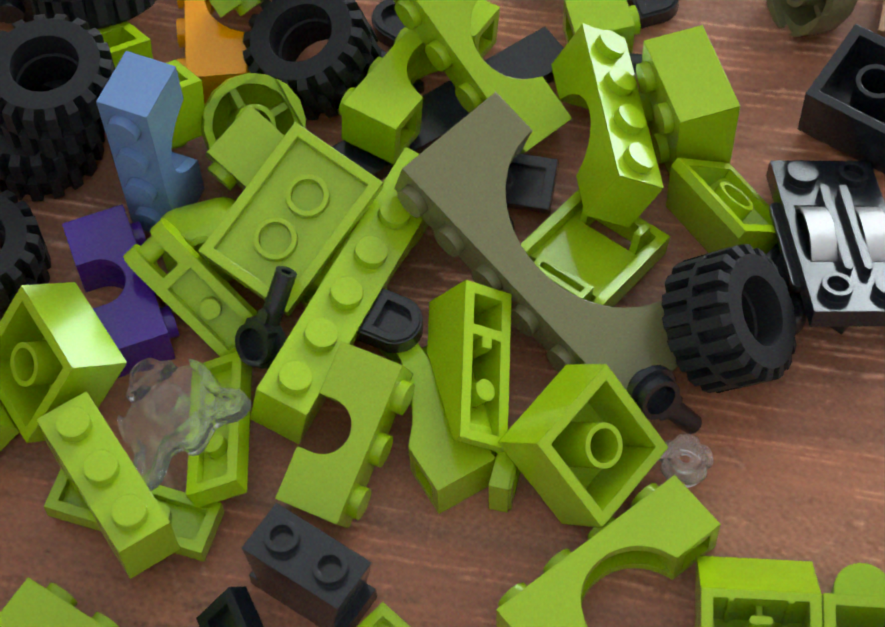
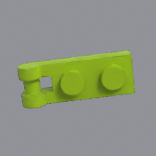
[123,218,258,357]

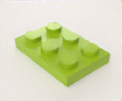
[199,122,384,317]

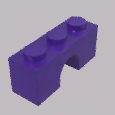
[62,204,180,378]

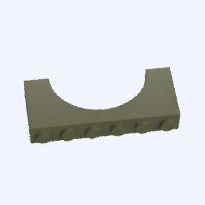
[394,92,678,391]

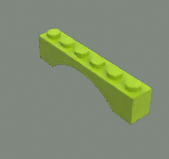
[250,147,428,444]
[301,231,497,514]

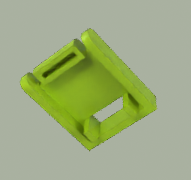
[521,189,671,307]

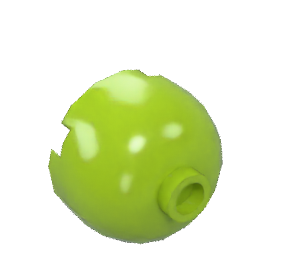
[201,73,306,150]

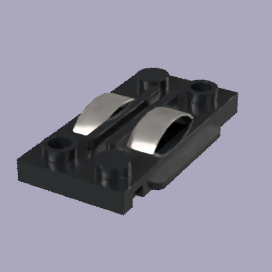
[766,160,885,327]

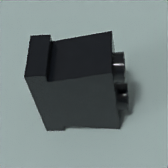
[242,503,377,627]

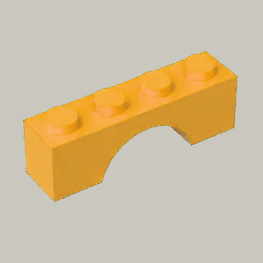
[176,0,250,104]

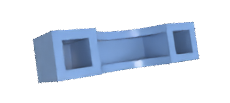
[96,51,205,232]

